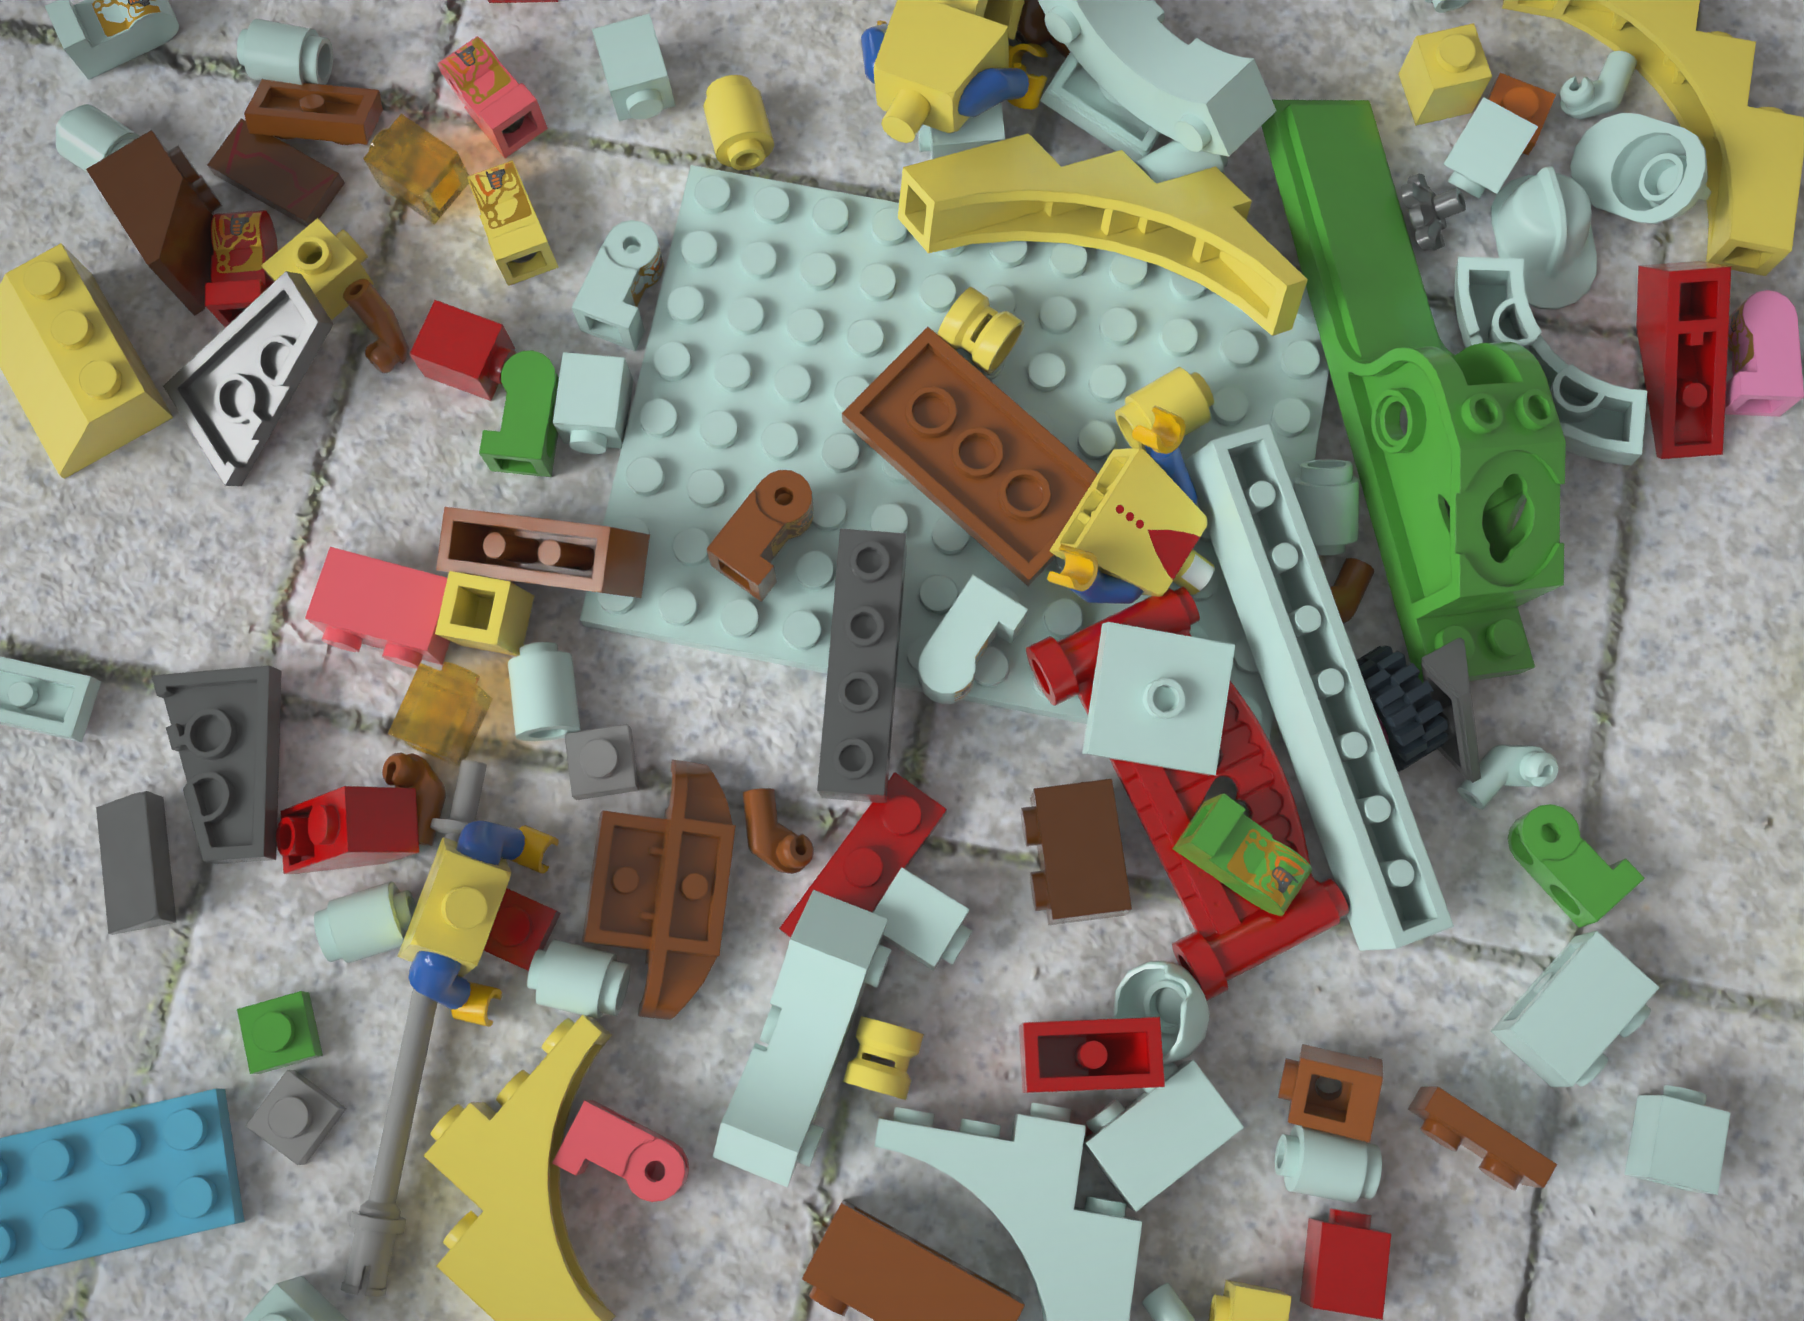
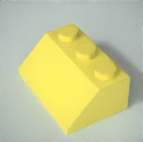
[0,243,173,479]

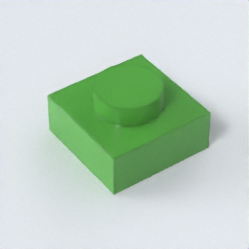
[237,991,323,1074]

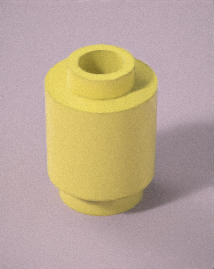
[703,75,774,170]
[1115,367,1214,452]

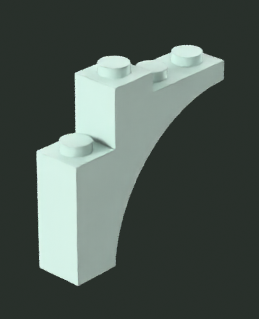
[875,1103,1142,1321]

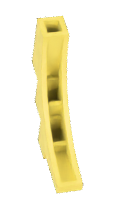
[898,133,1308,336]

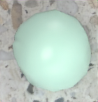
[1112,961,1210,1066]

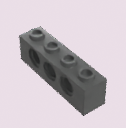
[817,529,907,803]

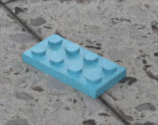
[0,1089,245,1279]

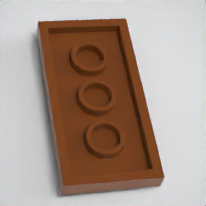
[842,327,1097,586]

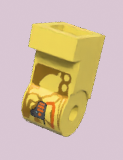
[467,160,559,286]

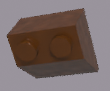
[86,130,222,316]

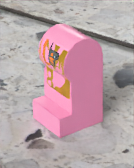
[1725,290,1804,417]

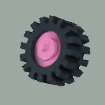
[1357,645,1448,772]

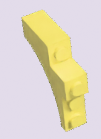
[424,1015,616,1321]

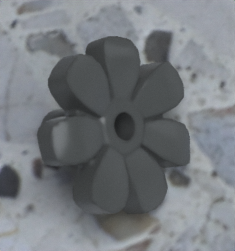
[1401,173,1466,251]

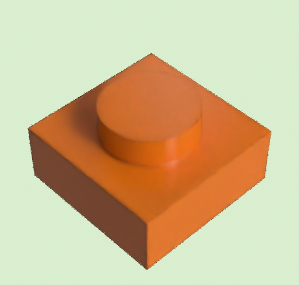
[1487,73,1556,155]

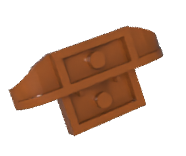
[582,759,736,1020]

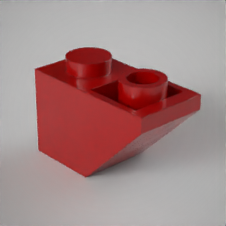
[276,786,420,874]

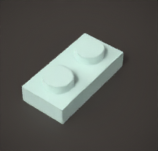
[0,656,101,742]

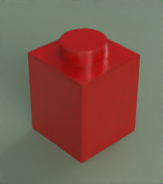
[409,300,516,401]
[1300,1208,1391,1320]

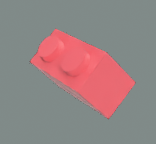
[305,547,450,669]

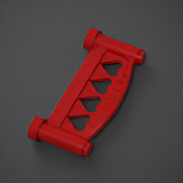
[1026,587,1349,1001]

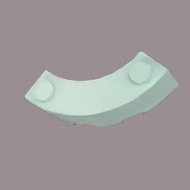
[1038,0,1276,156]
[1454,257,1647,466]
[713,890,891,1187]

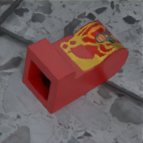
[205,210,278,327]

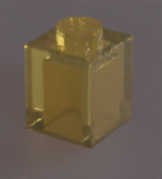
[363,113,469,225]
[388,662,493,767]

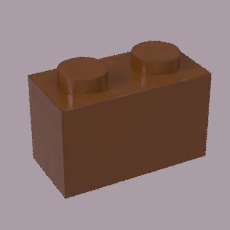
[1021,779,1132,926]

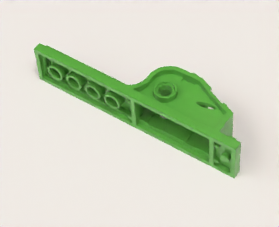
[1261,99,1566,683]

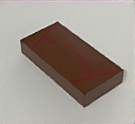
[207,118,345,227]

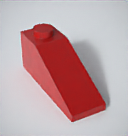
[1636,261,1731,459]

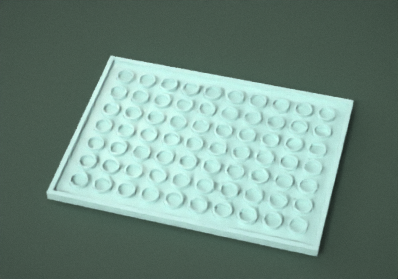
[580,165,1329,740]

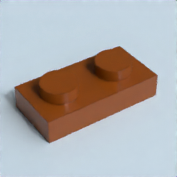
[244,79,383,145]
[1408,1086,1558,1191]

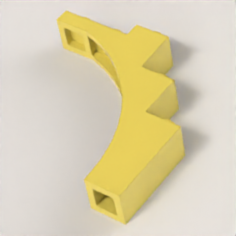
[1502,0,1804,276]

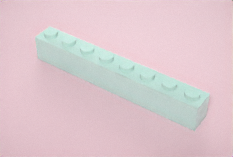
[1184,423,1454,951]

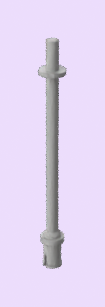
[341,760,487,1297]

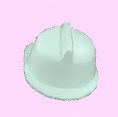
[1570,113,1711,224]
[1491,166,1597,309]

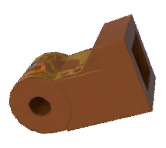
[706,470,814,602]

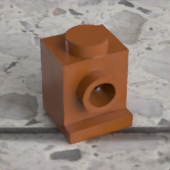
[1278,1044,1383,1143]

